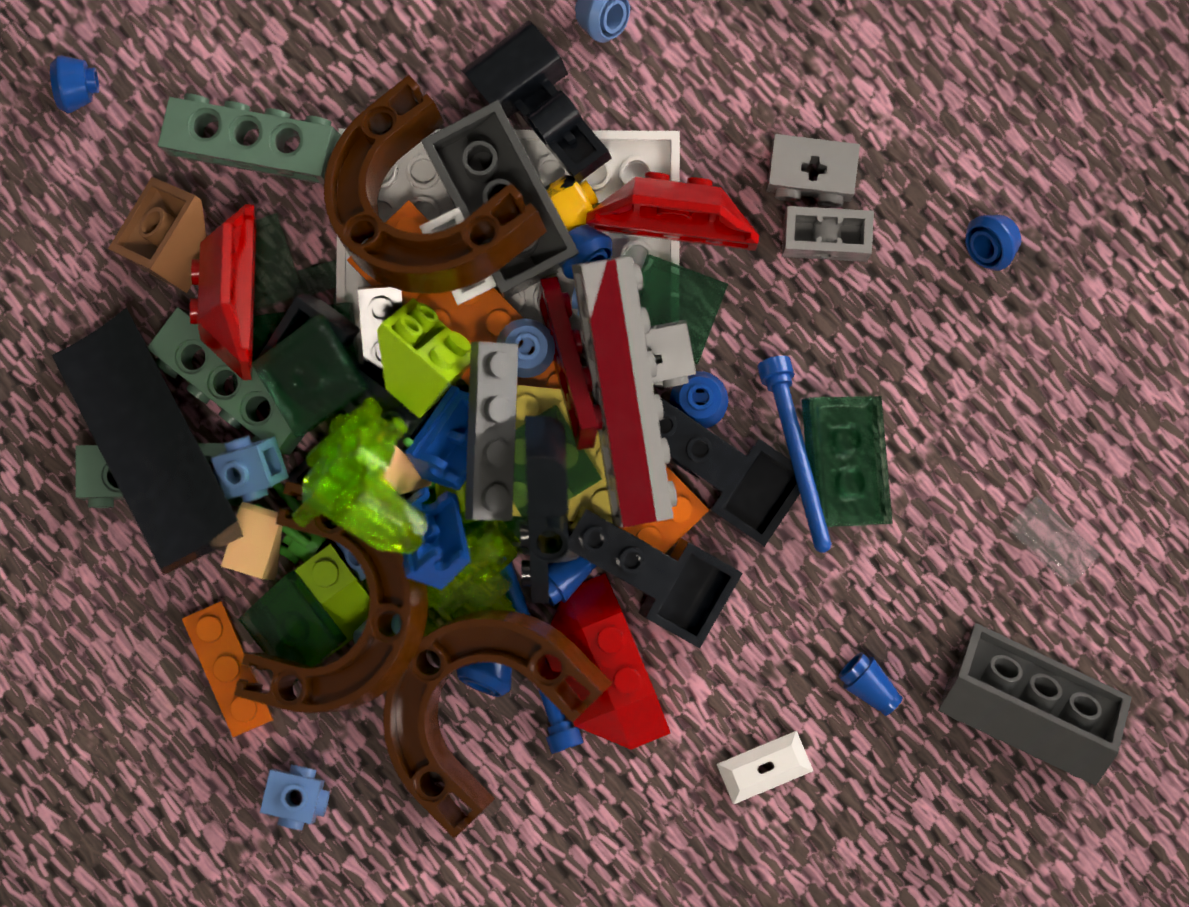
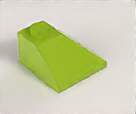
[264,544,370,667]

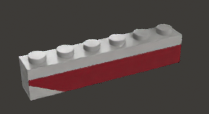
[572,256,677,528]

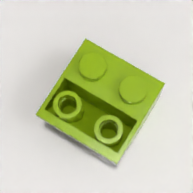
[377,298,471,419]

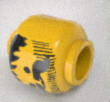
[545,175,599,232]

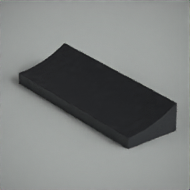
[52,307,243,575]

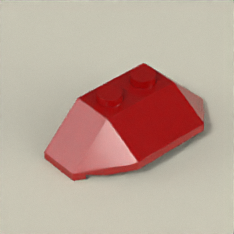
[586,172,759,251]
[190,204,257,380]
[546,574,671,750]

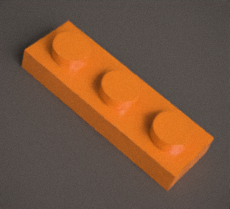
[182,601,274,738]

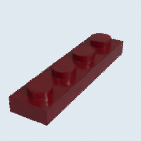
[537,277,603,451]

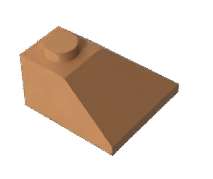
[108,177,206,293]

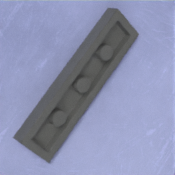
[465,342,519,521]

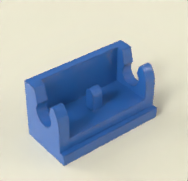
[405,385,469,491]
[393,487,471,590]

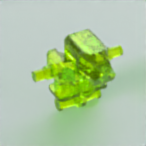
[292,397,428,554]
[423,520,522,637]

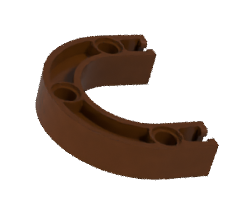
[324,75,547,294]
[234,481,428,713]
[383,610,612,839]

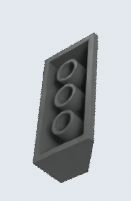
[421,100,579,299]
[938,623,1132,786]

